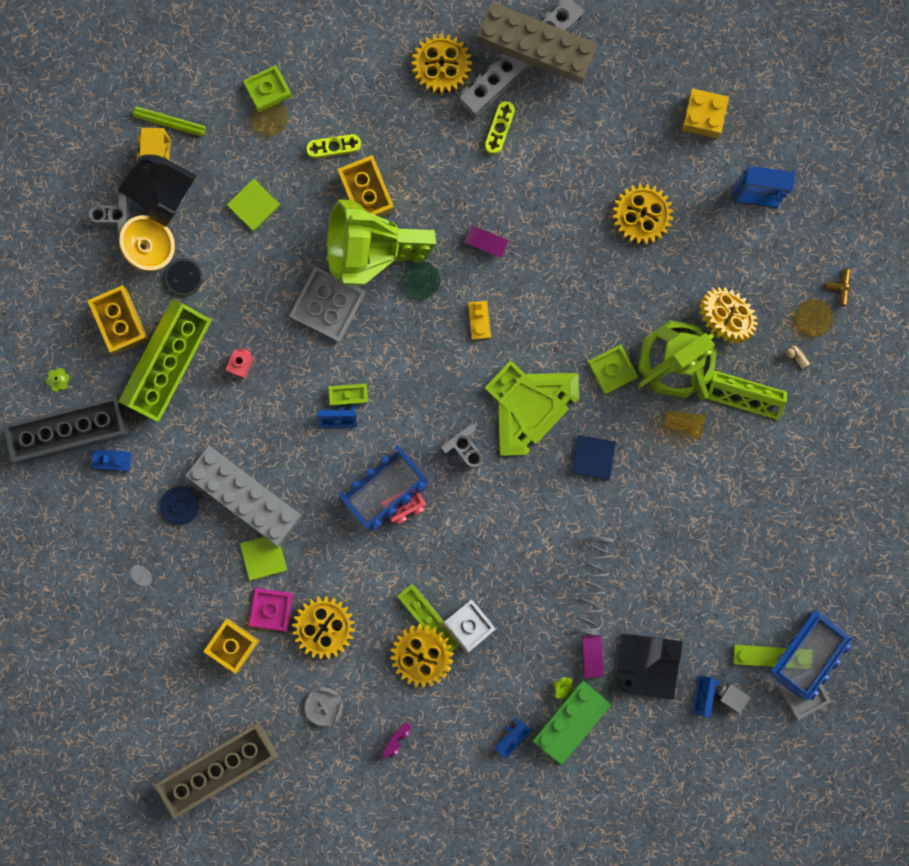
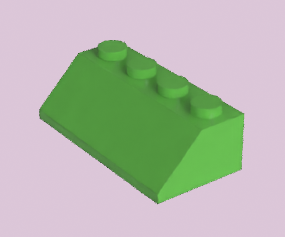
[532,680,611,765]

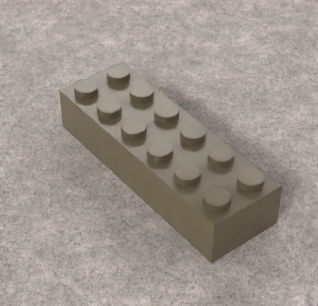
[477,2,598,85]
[154,722,279,819]

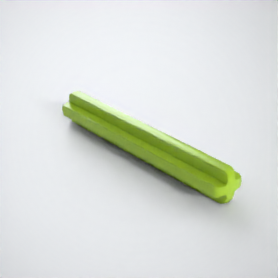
[133,107,206,137]

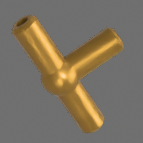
[825,269,850,307]

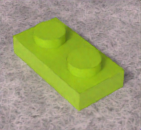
[328,383,368,406]

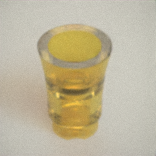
[664,410,706,440]

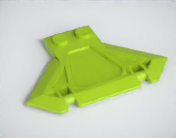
[484,360,579,456]

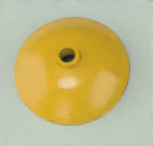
[119,215,175,271]

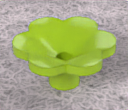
[46,368,70,392]
[553,677,572,700]

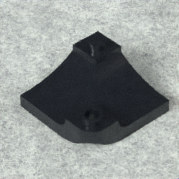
[118,154,196,226]
[617,633,683,699]

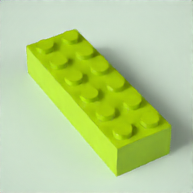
[118,300,212,422]

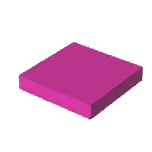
[249,588,293,632]

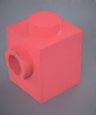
[226,348,254,379]

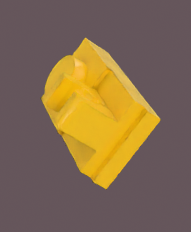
[468,301,491,340]

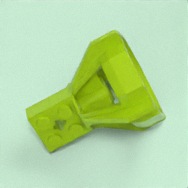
[325,200,436,286]
[637,320,717,401]

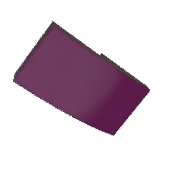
[464,225,509,258]
[581,635,603,678]
[383,721,412,758]

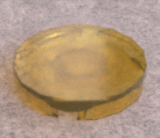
[251,102,288,136]
[794,299,833,337]

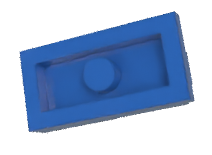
[318,405,357,428]
[91,449,132,471]
[692,675,720,717]
[495,718,533,759]

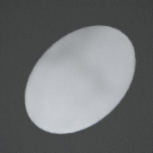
[130,565,152,586]

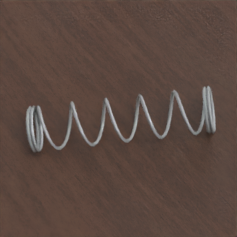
[575,536,615,635]

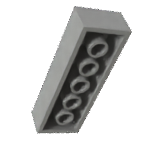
[185,446,302,548]

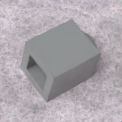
[718,683,751,713]

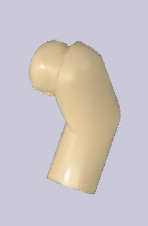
[786,345,810,369]

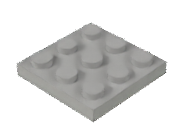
[289,266,366,343]

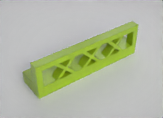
[706,370,787,420]

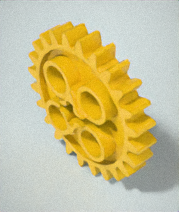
[411,33,472,95]
[612,183,674,245]
[699,287,758,344]
[292,596,355,659]
[390,624,454,688]

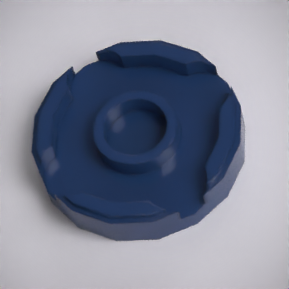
[161,486,200,524]

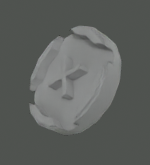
[304,687,343,727]

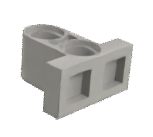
[89,195,130,234]
[441,424,482,469]

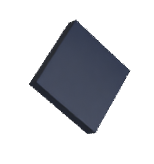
[572,435,616,480]

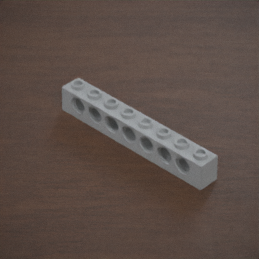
[460,0,584,118]

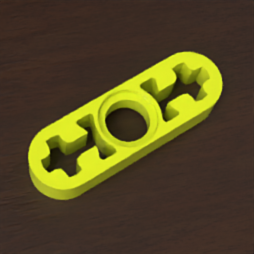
[485,101,515,155]
[307,134,361,159]

